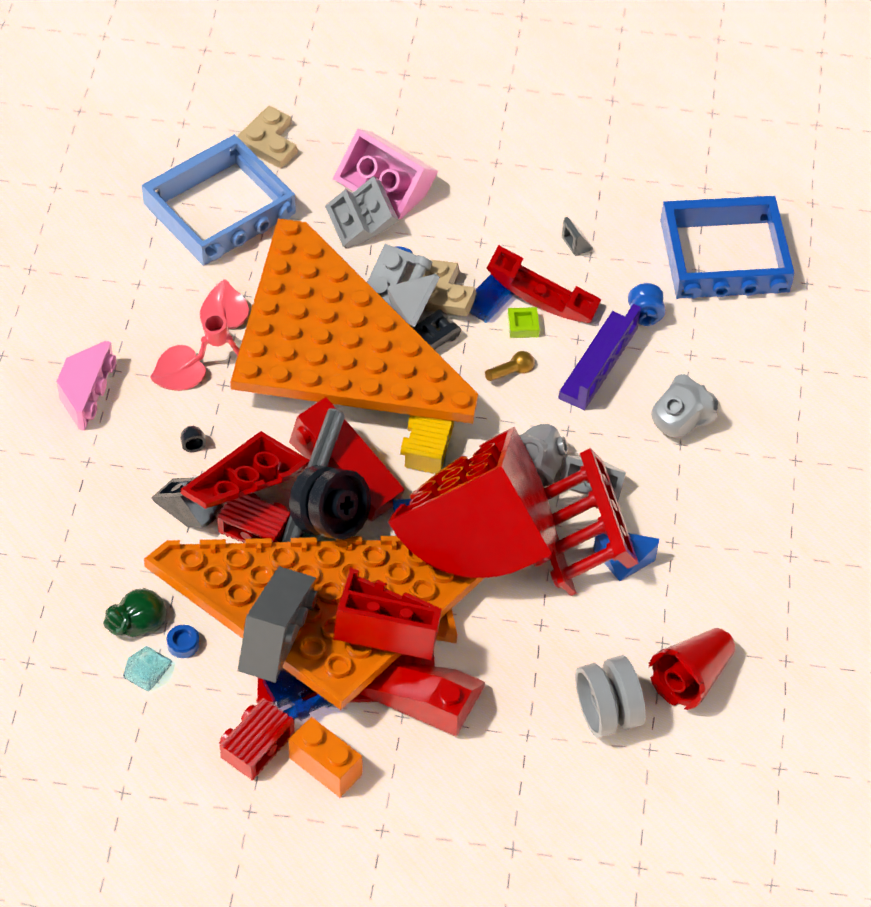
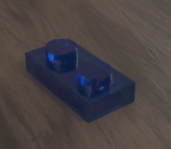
[469,274,514,323]

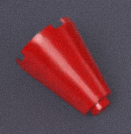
[649,628,735,710]

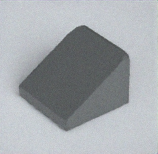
[562,216,593,256]

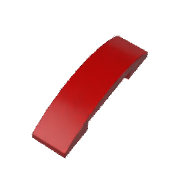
[486,245,602,323]

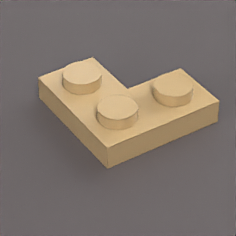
[237,105,297,169]
[423,260,477,316]

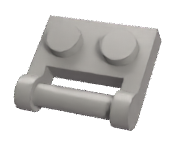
[367,243,433,306]

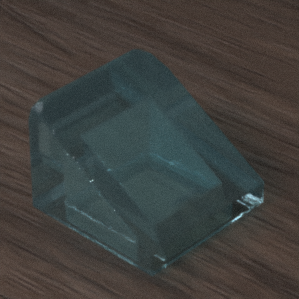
[123,646,173,692]

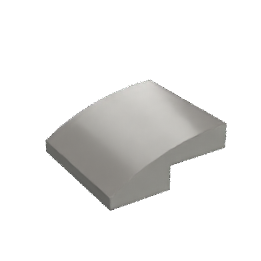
[325,176,399,249]

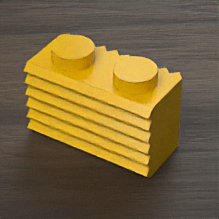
[400,415,454,474]

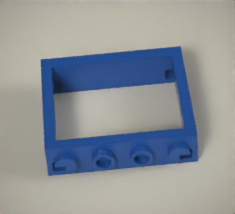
[660,195,795,299]

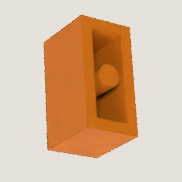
[289,716,362,798]

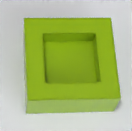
[507,307,540,338]

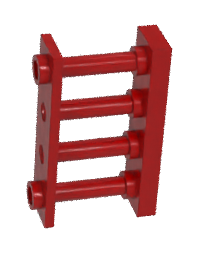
[544,448,639,596]

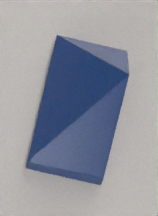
[593,533,660,582]

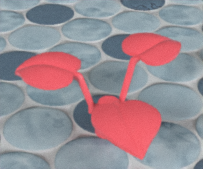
[150,279,249,391]

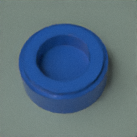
[166,624,200,658]

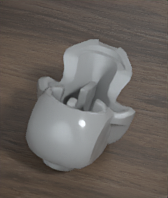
[651,374,718,438]
[520,424,568,487]

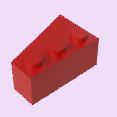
[333,567,442,660]

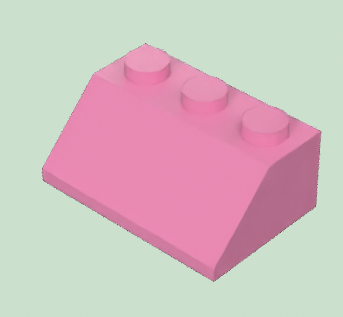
[333,129,438,219]

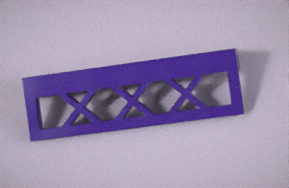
[558,304,641,411]

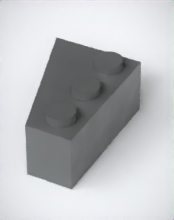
[237,566,318,683]

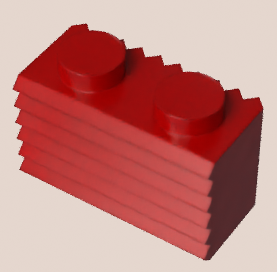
[217,493,290,543]
[219,698,295,780]

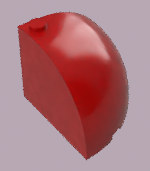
[388,426,556,578]

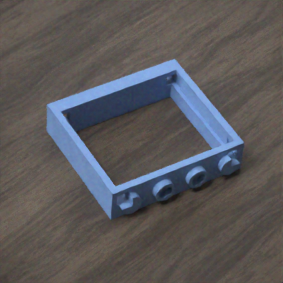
[141,134,296,266]

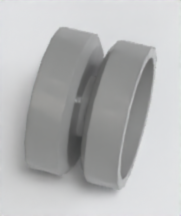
[575,655,646,738]

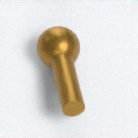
[485,351,534,381]

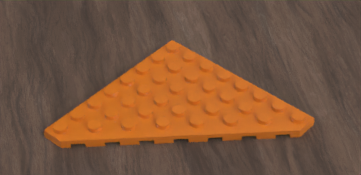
[230,218,478,424]
[144,536,485,710]

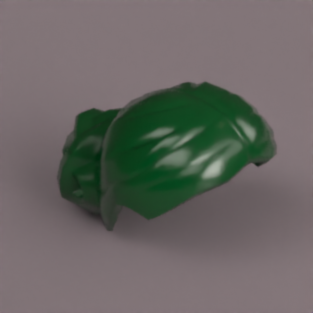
[103,588,167,637]

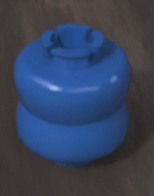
[628,282,666,326]

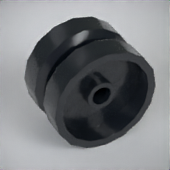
[289,465,371,540]

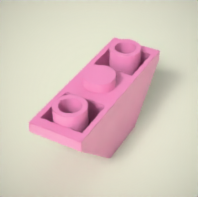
[57,341,116,430]

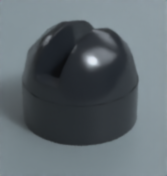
[180,425,206,452]

